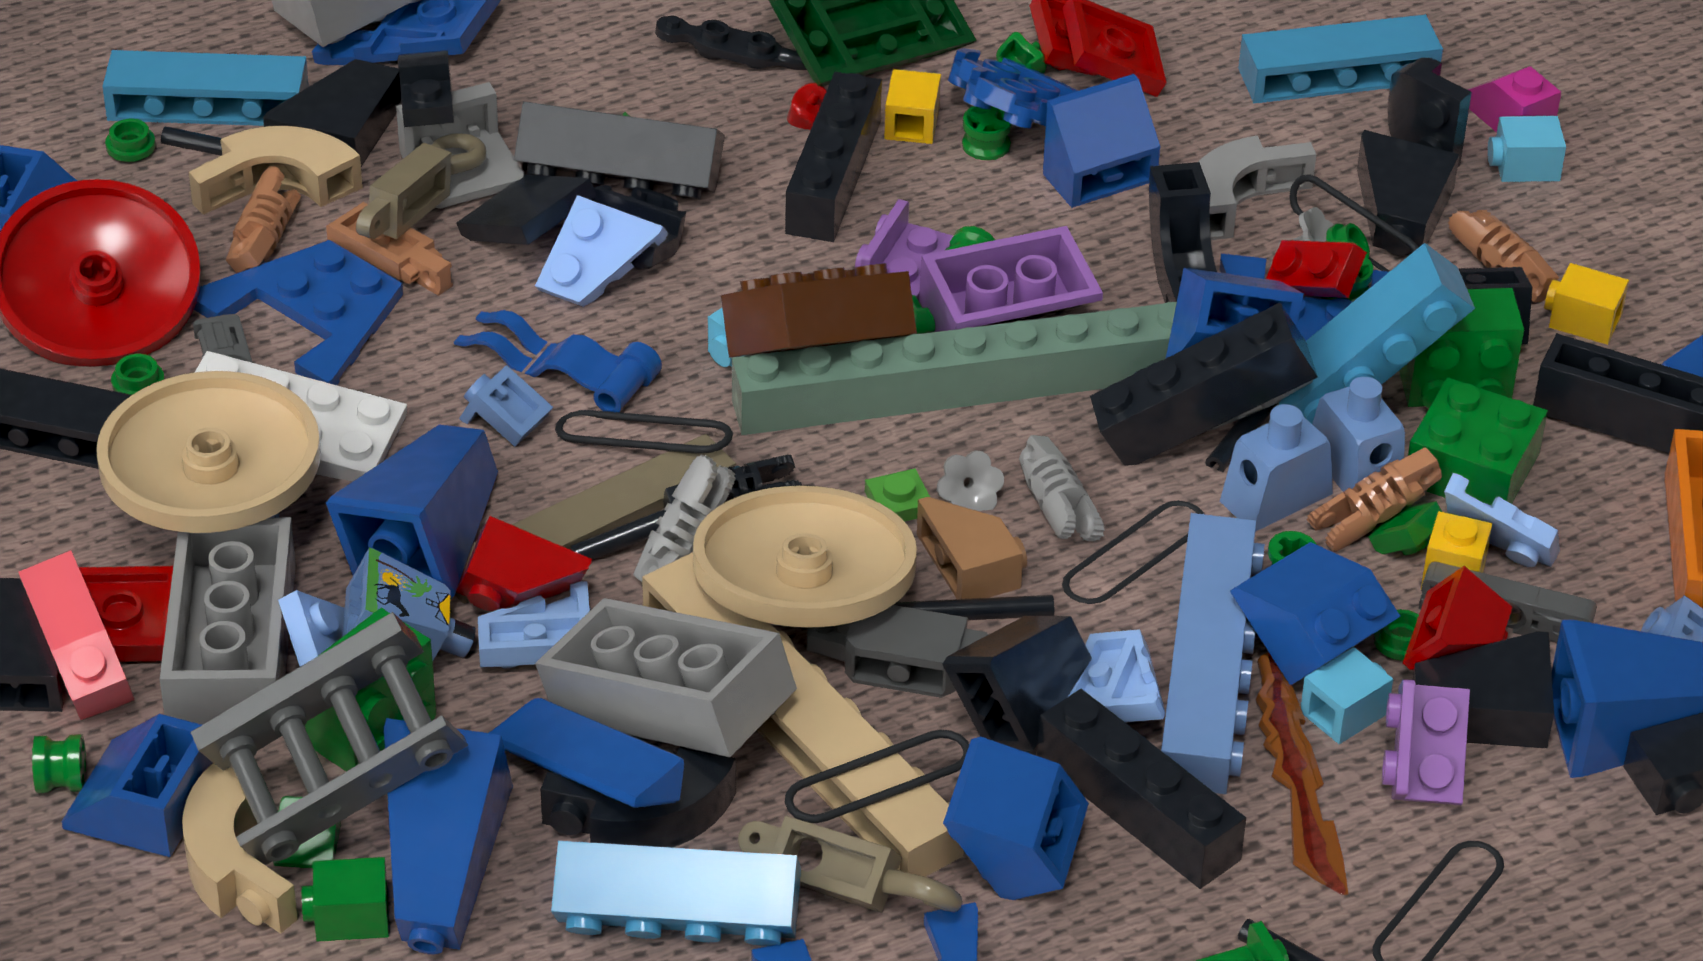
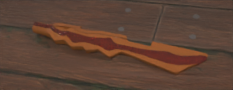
[1255,653,1349,895]

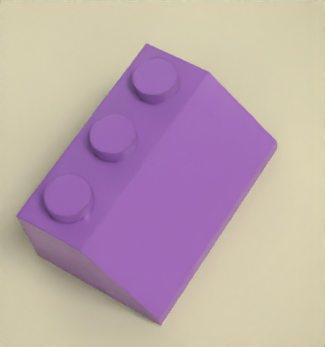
[919,226,1103,332]

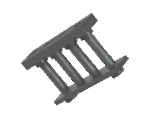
[191,612,468,865]

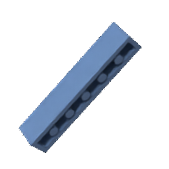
[1161,513,1265,794]

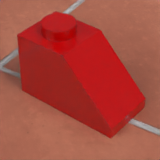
[456,516,592,611]
[1403,566,1513,670]

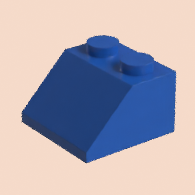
[1230,542,1401,685]

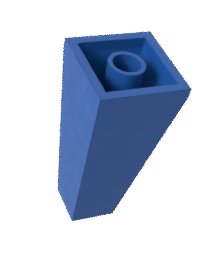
[326,424,498,600]
[1552,620,1703,778]
[384,718,513,955]

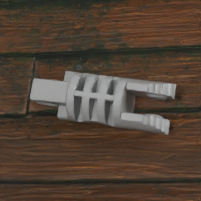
[1019,435,1105,542]
[633,454,736,582]

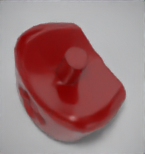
[787,83,827,130]

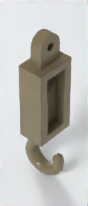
[356,133,486,239]
[738,815,963,913]

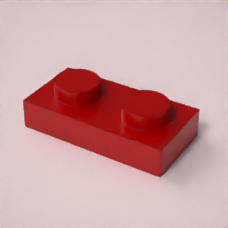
[1029,0,1088,75]
[1266,240,1367,298]

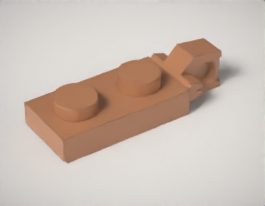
[326,202,453,296]

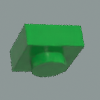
[1368,501,1442,555]

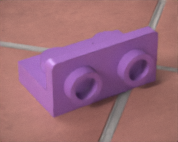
[855,199,953,303]
[1382,679,1470,805]

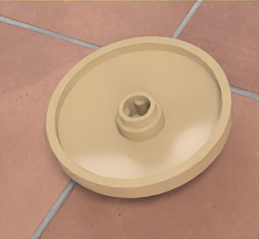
[97,371,321,533]
[693,486,917,627]

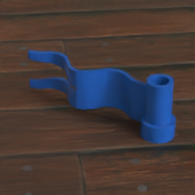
[454,310,662,412]

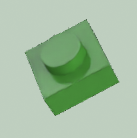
[864,468,930,522]

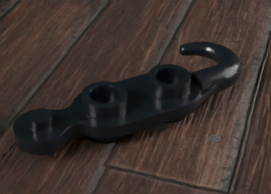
[655,15,807,70]

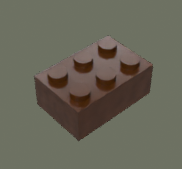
[721,263,917,358]

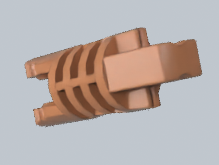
[226,166,301,273]
[1448,210,1559,302]
[1306,447,1442,552]

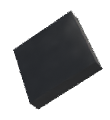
[456,175,597,245]

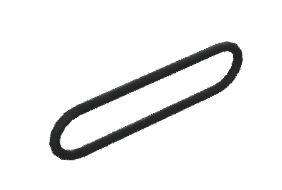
[1289,174,1418,272]
[555,410,733,453]
[1062,500,1205,604]
[784,729,969,823]
[1372,841,1504,961]

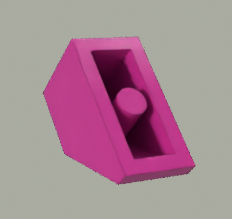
[1467,66,1561,132]

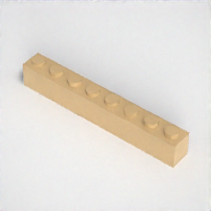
[642,552,964,877]

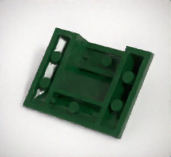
[768,0,977,87]

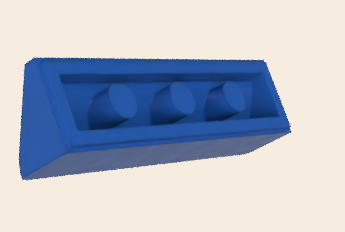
[489,698,684,808]

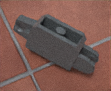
[807,605,989,698]

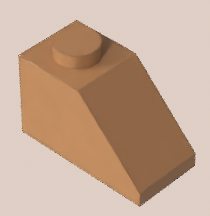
[917,497,1027,599]

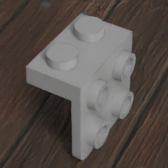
[396,82,524,208]

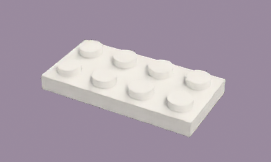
[195,351,407,482]

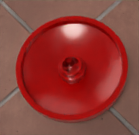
[0,179,201,367]

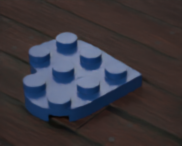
[948,48,1079,128]

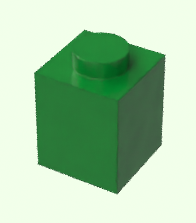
[301,857,389,942]

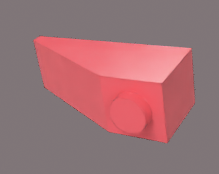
[18,550,135,720]

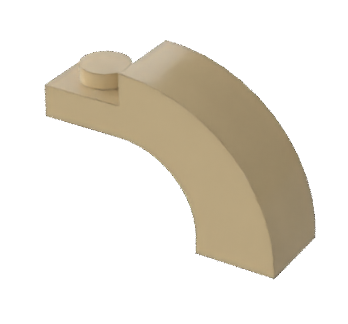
[189,126,363,215]
[182,763,298,934]

